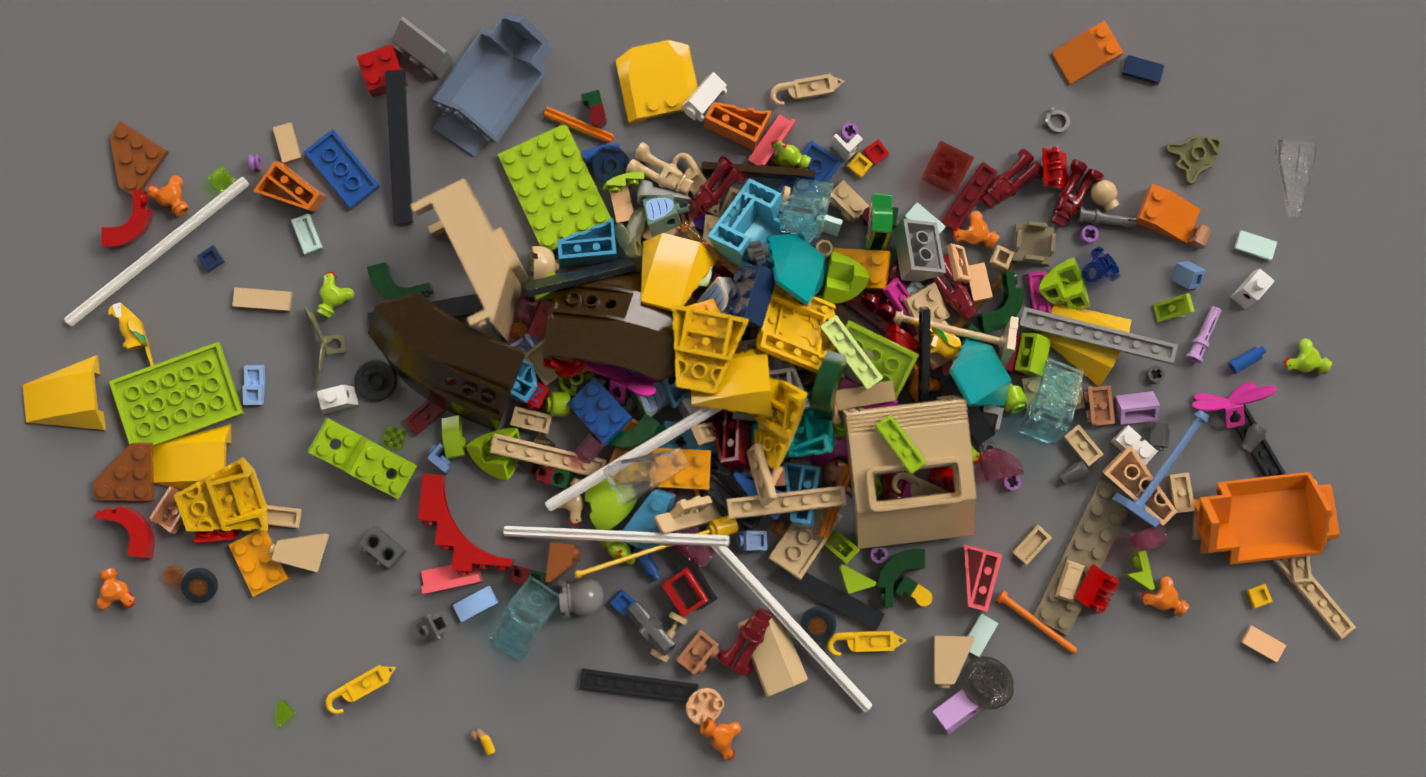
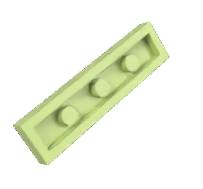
[820,315,883,390]

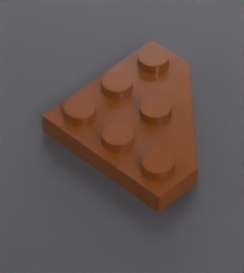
[110,121,169,196]
[94,442,155,501]

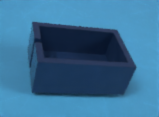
[723,264,776,330]

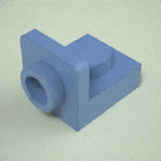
[428,443,453,474]
[736,531,767,551]

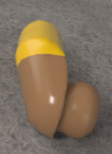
[471,728,495,755]

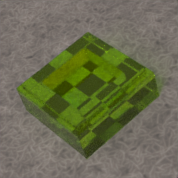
[382,426,408,450]

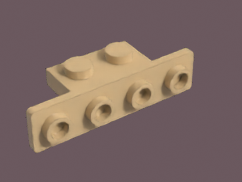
[654,496,721,534]

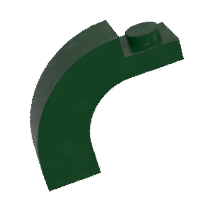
[367,262,434,300]
[977,270,1024,333]
[811,350,846,421]
[609,413,667,451]
[876,549,925,607]

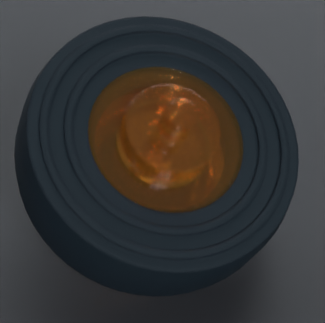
[181,568,218,603]
[801,606,836,642]

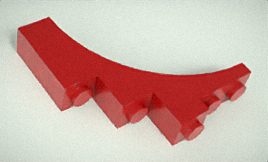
[418,473,514,575]

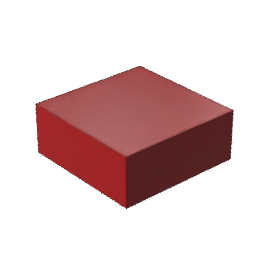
[863,139,890,166]

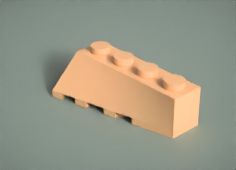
[1103,444,1177,526]

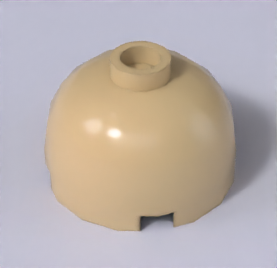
[529,246,559,281]

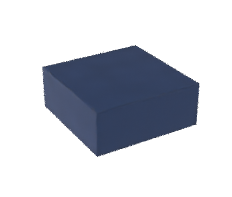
[197,245,225,272]

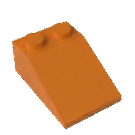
[1051,21,1124,85]
[1134,184,1201,244]

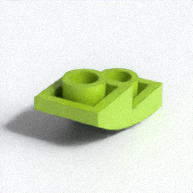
[603,172,644,193]
[442,415,466,459]

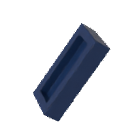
[1122,55,1165,85]

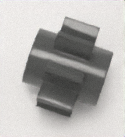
[747,240,770,265]
[710,455,732,478]

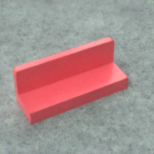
[748,114,796,166]
[421,565,483,594]

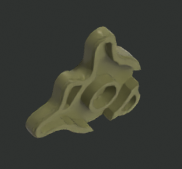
[1165,135,1222,185]

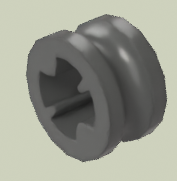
[1146,366,1165,384]

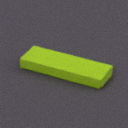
[874,414,927,475]

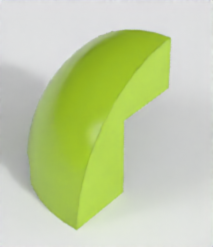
[822,252,870,304]
[1039,257,1090,309]
[466,428,520,481]
[585,479,639,530]

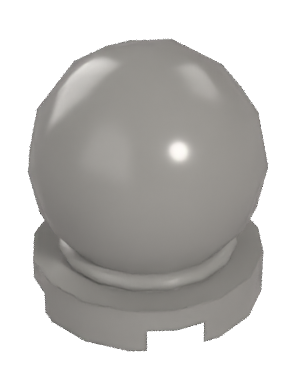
[558,577,604,618]

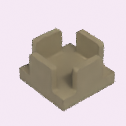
[1011,221,1056,266]

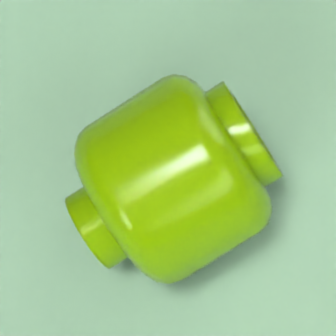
[1003,384,1027,414]
[546,392,572,417]

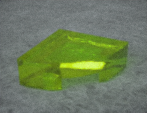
[275,699,296,727]

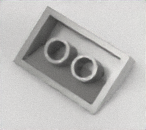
[392,17,453,79]
[893,219,946,282]

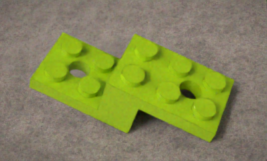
[307,417,417,499]

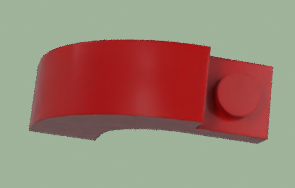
[101,189,153,247]
[95,506,155,558]

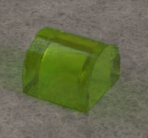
[207,165,235,192]

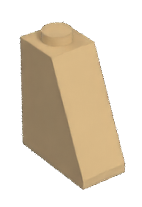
[269,533,329,572]
[933,636,974,688]

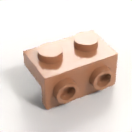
[1084,385,1115,426]
[149,486,183,534]
[676,630,719,675]

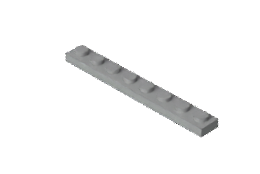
[1019,307,1178,365]

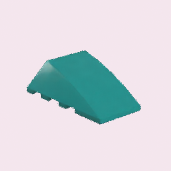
[766,234,827,306]
[949,338,1011,407]
[751,386,836,458]

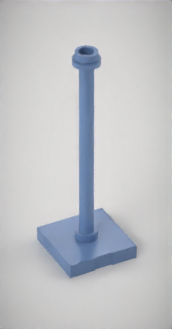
[1112,410,1209,527]

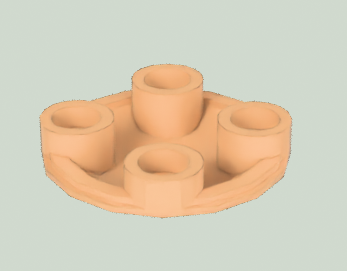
[686,688,724,725]

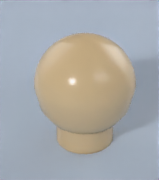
[1091,180,1119,212]

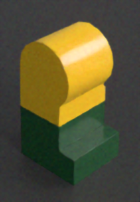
[893,575,932,606]

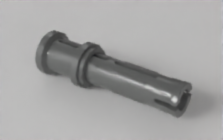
[1076,207,1136,229]

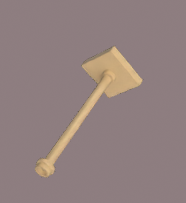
[894,310,1019,368]

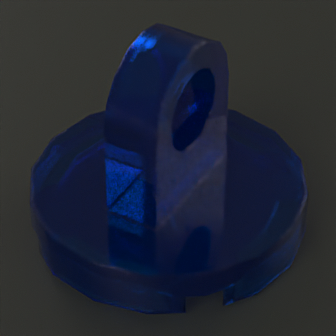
[1082,246,1120,283]

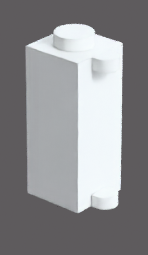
[681,72,727,122]

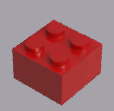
[356,44,408,97]

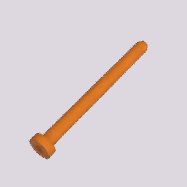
[996,590,1077,654]

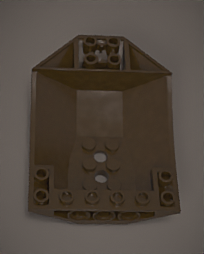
[542,265,698,383]
[368,292,527,431]

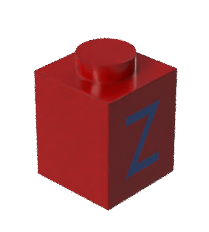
[525,382,552,411]

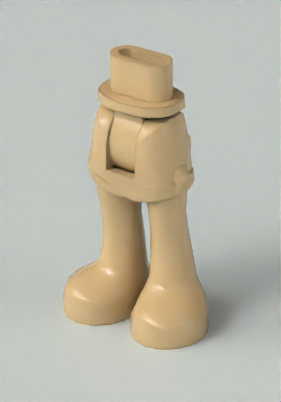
[626,142,694,195]

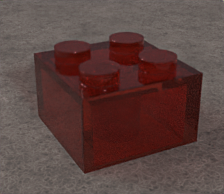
[921,140,974,196]

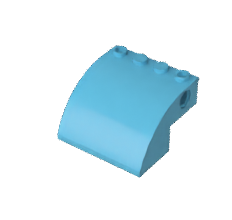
[708,178,817,271]

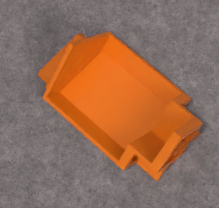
[1194,472,1340,565]

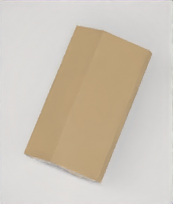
[737,610,808,697]

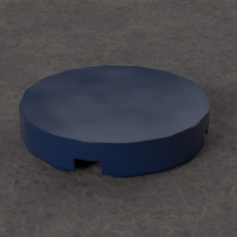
[591,145,629,183]

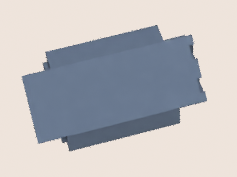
[432,12,551,157]

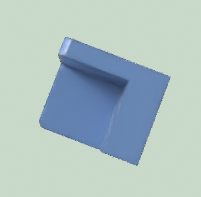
[1172,261,1206,290]

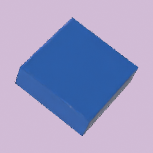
[609,589,636,617]

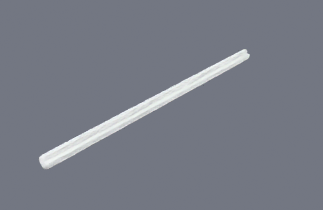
[64,177,249,326]
[545,408,722,511]
[503,526,729,547]
[711,534,872,712]

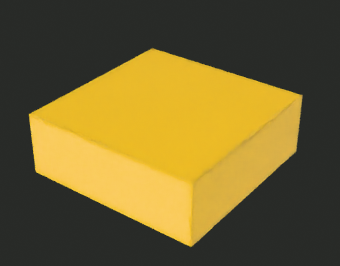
[846,152,873,179]
[1246,584,1273,609]

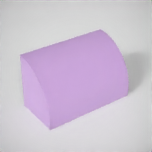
[1115,391,1160,425]
[933,688,980,734]

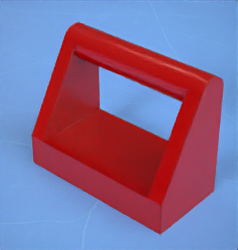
[661,567,709,617]

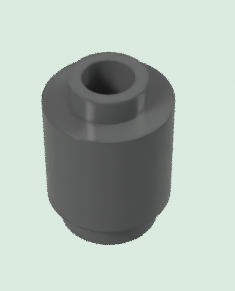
[1149,423,1170,451]

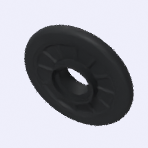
[355,360,397,402]

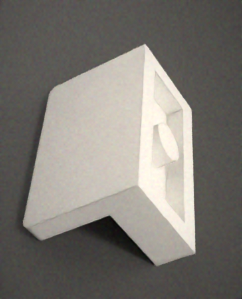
[831,134,863,162]

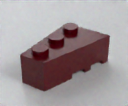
[710,409,751,470]

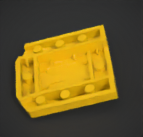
[615,40,698,124]
[756,283,836,374]

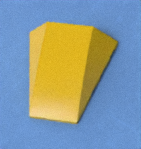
[641,233,717,311]
[1039,303,1132,387]
[672,304,750,394]
[691,347,772,418]
[23,355,106,430]
[754,377,808,469]
[153,424,231,490]
[174,457,268,531]

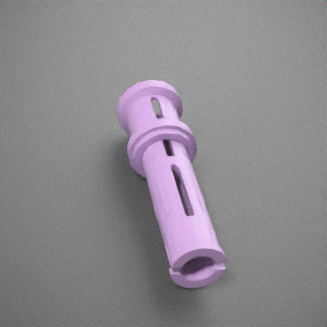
[1186,306,1222,363]

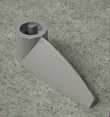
[637,181,691,206]

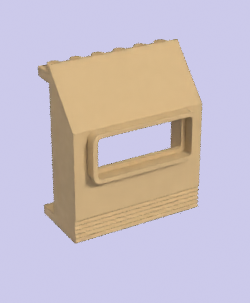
[411,179,530,342]
[841,395,976,549]

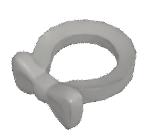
[1043,107,1070,133]

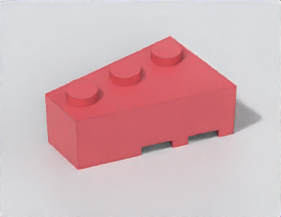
[964,544,1002,612]

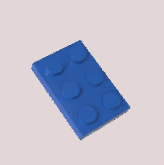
[567,377,633,446]

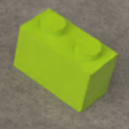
[1015,333,1051,377]

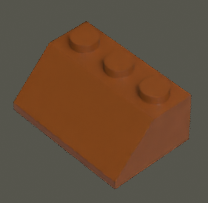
[546,542,582,583]

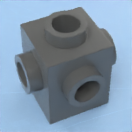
[416,612,451,643]

